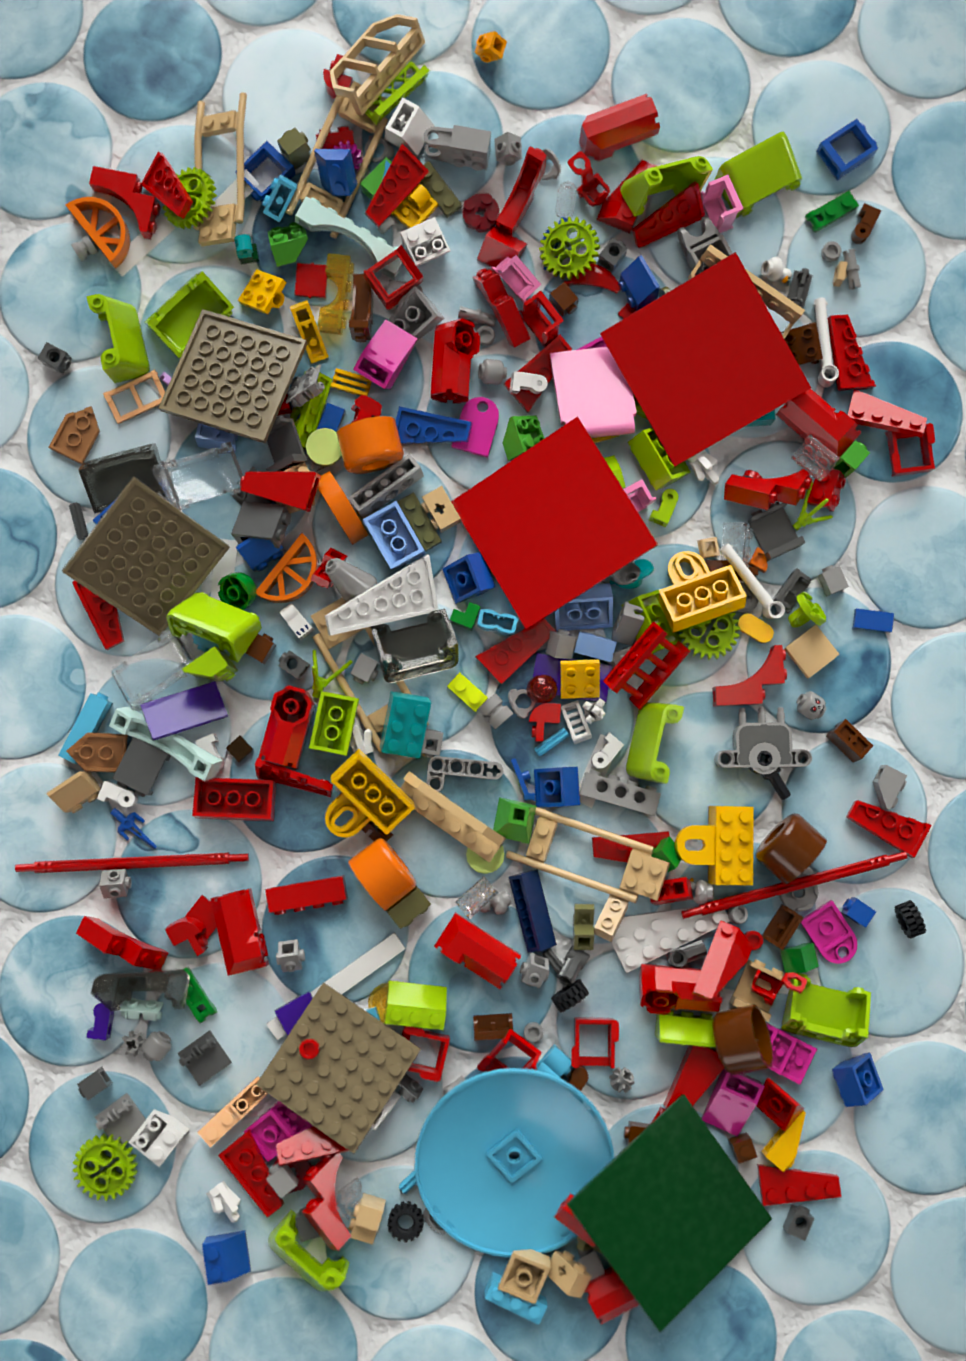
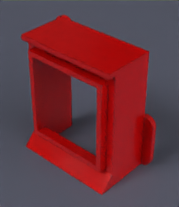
[364,245,424,310]
[519,291,564,348]
[885,423,935,477]
[571,1017,619,1069]
[402,1026,450,1082]
[477,1028,542,1072]

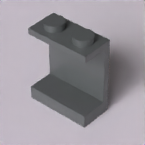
[266,416,307,472]
[231,501,291,548]
[748,502,806,562]
[112,737,171,797]

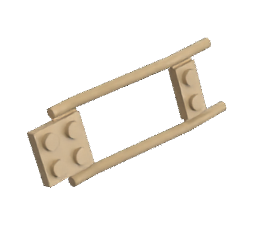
[285,81,388,238]
[193,92,247,247]
[311,597,429,753]
[506,807,670,903]

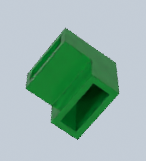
[449,602,481,631]
[651,836,681,873]
[780,943,819,973]

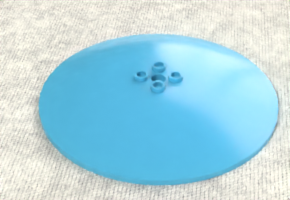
[415,1068,614,1257]

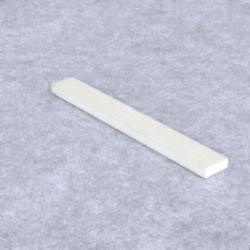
[266,932,406,1040]

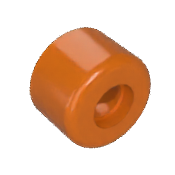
[336,416,404,474]
[348,838,416,911]

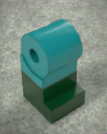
[234,234,260,265]

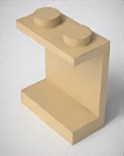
[729,959,788,1022]

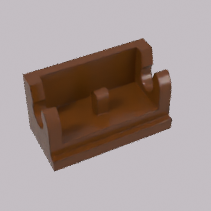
[826,719,873,763]
[762,904,804,950]
[473,1013,513,1041]

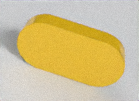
[737,614,774,643]

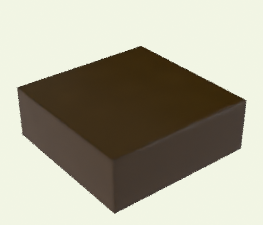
[226,735,254,762]

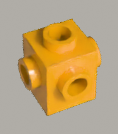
[474,31,507,63]

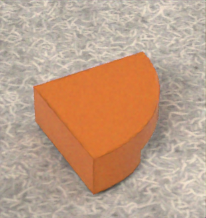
[748,547,768,573]

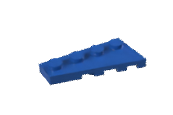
[396,406,473,444]

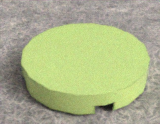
[306,428,342,467]
[466,845,505,874]

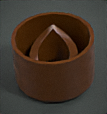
[756,813,827,884]
[713,1004,773,1075]

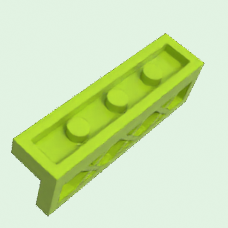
[365,61,430,125]
[290,371,333,450]

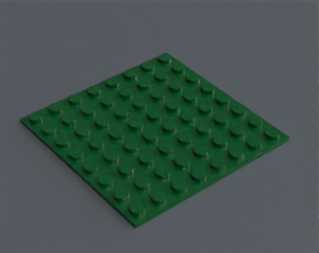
[566,1094,772,1333]

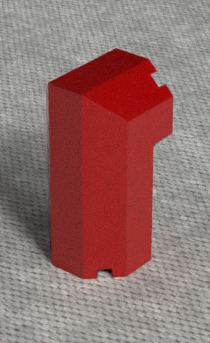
[579,94,660,161]
[431,318,480,404]
[776,389,861,464]
[258,685,315,769]
[210,888,269,976]
[434,912,521,989]
[639,964,723,1015]
[584,1267,639,1325]

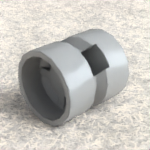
[477,693,514,730]

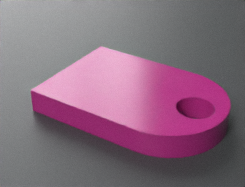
[451,397,499,458]
[800,900,857,964]

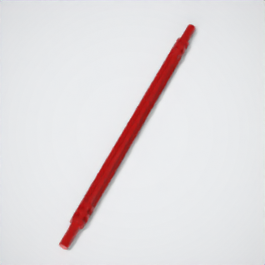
[15,852,249,873]
[681,852,908,919]

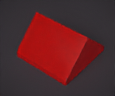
[477,226,527,268]
[756,1077,805,1132]

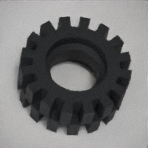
[894,900,926,939]
[551,979,589,1013]
[388,1201,424,1243]

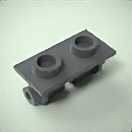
[787,268,813,309]
[397,1074,423,1103]

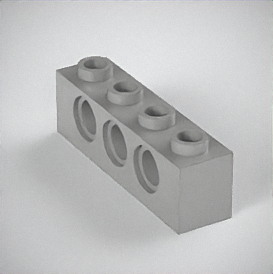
[348,454,424,520]
[579,770,661,816]

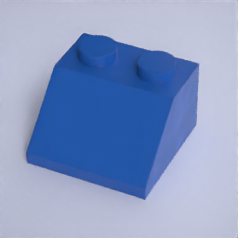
[314,149,357,196]
[618,255,660,311]
[236,538,286,572]
[442,552,496,604]
[534,767,580,807]
[832,1052,884,1107]
[202,1230,251,1285]

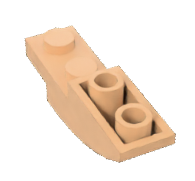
[197,1076,268,1148]

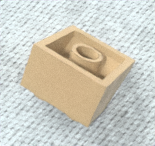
[47,771,101,813]

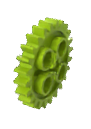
[162,167,217,229]
[539,216,601,280]
[678,612,740,660]
[72,1134,138,1201]

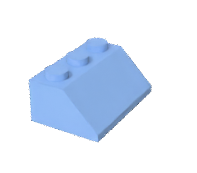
[363,501,425,570]
[554,583,613,631]

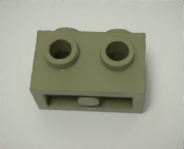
[277,127,311,171]
[386,886,431,929]

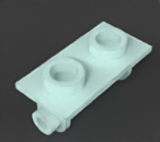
[120,998,164,1021]

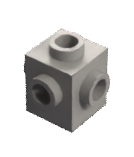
[494,132,522,166]
[99,869,132,899]
[276,939,305,972]
[519,953,549,988]

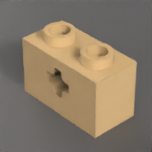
[421,486,461,533]
[594,895,629,942]
[547,1251,592,1298]

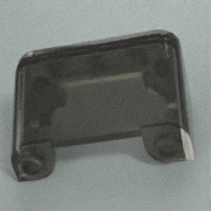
[78,443,169,514]
[371,609,459,683]
[91,968,189,1011]

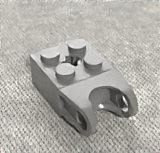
[424,125,491,171]
[677,216,733,276]

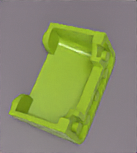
[714,131,802,218]
[620,156,713,217]
[144,271,234,358]
[86,294,150,383]
[166,592,262,662]
[626,702,684,784]
[781,973,871,1047]
[268,1209,350,1292]

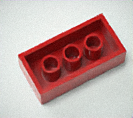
[192,777,277,822]

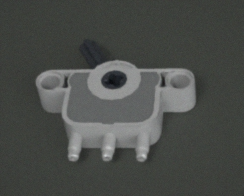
[714,707,812,800]

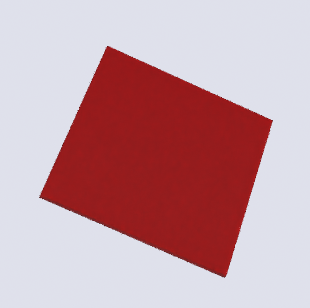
[600,252,811,467]
[451,416,658,629]

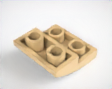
[784,624,839,679]

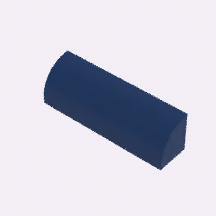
[509,869,557,953]

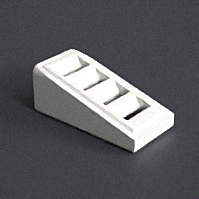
[561,700,592,744]

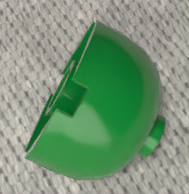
[218,572,257,610]

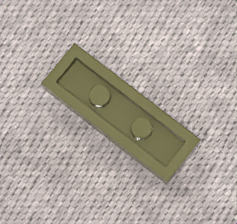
[420,161,462,218]
[397,492,442,552]

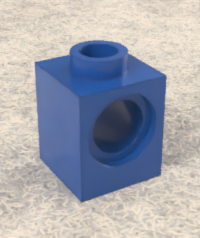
[841,897,876,928]

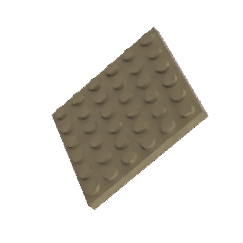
[159,309,308,444]
[62,477,230,637]
[256,982,421,1154]

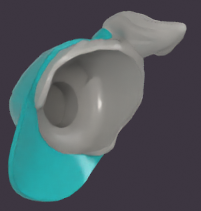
[603,559,654,589]

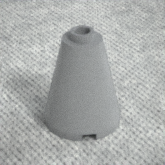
[325,558,377,603]

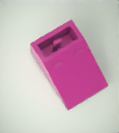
[353,319,418,389]
[701,1069,764,1136]

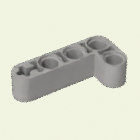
[426,756,504,792]

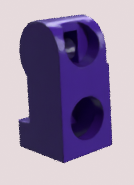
[86,1000,114,1041]

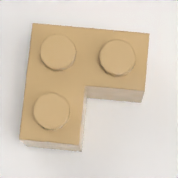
[348,1193,386,1245]

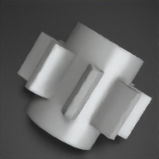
[120,1031,146,1057]
[609,1067,635,1093]

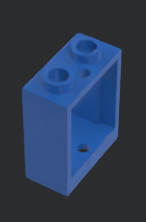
[816,118,878,180]
[235,141,296,202]

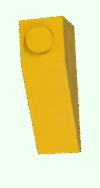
[289,300,329,364]
[761,1110,806,1172]

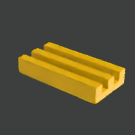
[330,368,372,396]

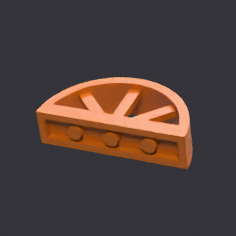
[65,197,130,269]
[318,471,368,545]
[256,533,319,603]

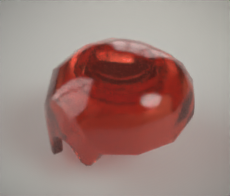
[526,674,558,703]

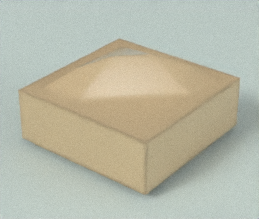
[833,261,847,287]
[697,537,720,559]

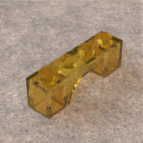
[318,253,354,335]

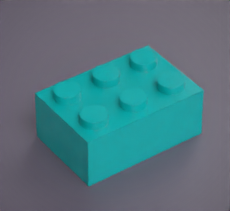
[380,691,431,759]

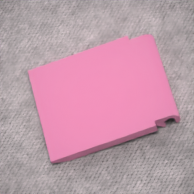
[550,347,637,438]

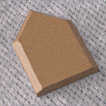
[48,406,100,465]
[66,733,128,772]

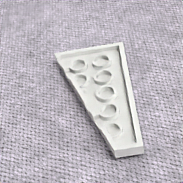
[325,554,439,636]
[611,906,730,973]

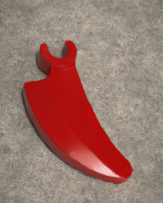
[564,263,621,293]

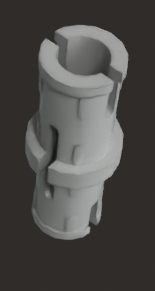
[843,249,861,290]
[458,306,497,327]

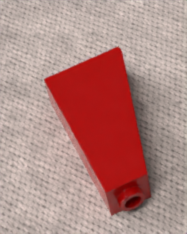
[240,472,321,512]
[664,1045,724,1109]

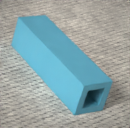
[58,692,112,764]

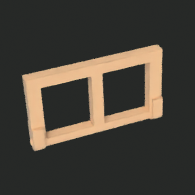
[103,370,165,424]

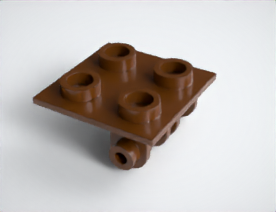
[781,322,823,365]

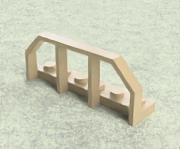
[330,14,425,116]
[688,244,805,339]
[400,771,506,863]

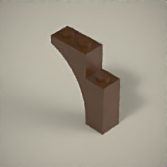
[349,274,373,343]

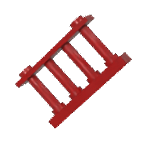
[603,621,690,710]

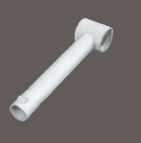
[813,298,839,387]
[720,543,785,619]

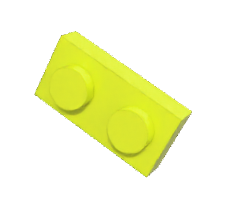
[447,672,488,712]

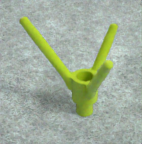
[792,482,833,531]
[312,649,353,698]

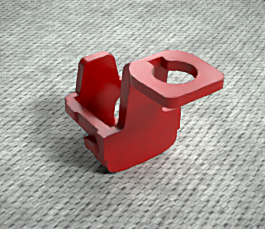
[567,151,610,207]
[351,395,382,423]
[751,970,807,1006]

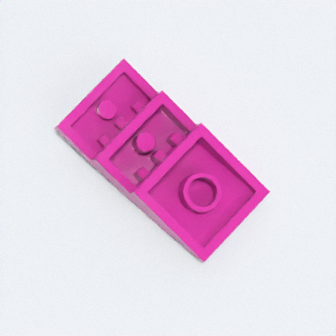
[766,1022,817,1085]
[244,1101,313,1162]

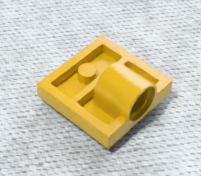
[391,184,438,229]
[238,269,286,315]
[560,660,600,699]

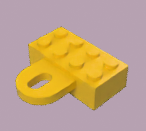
[658,551,747,633]
[325,749,415,837]
[675,806,754,885]

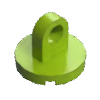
[788,592,826,628]

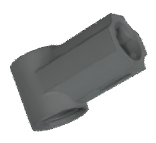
[667,939,707,967]
[557,945,590,986]

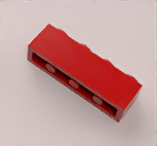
[265,875,348,915]

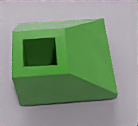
[268,222,308,267]
[502,415,545,461]
[493,797,536,844]

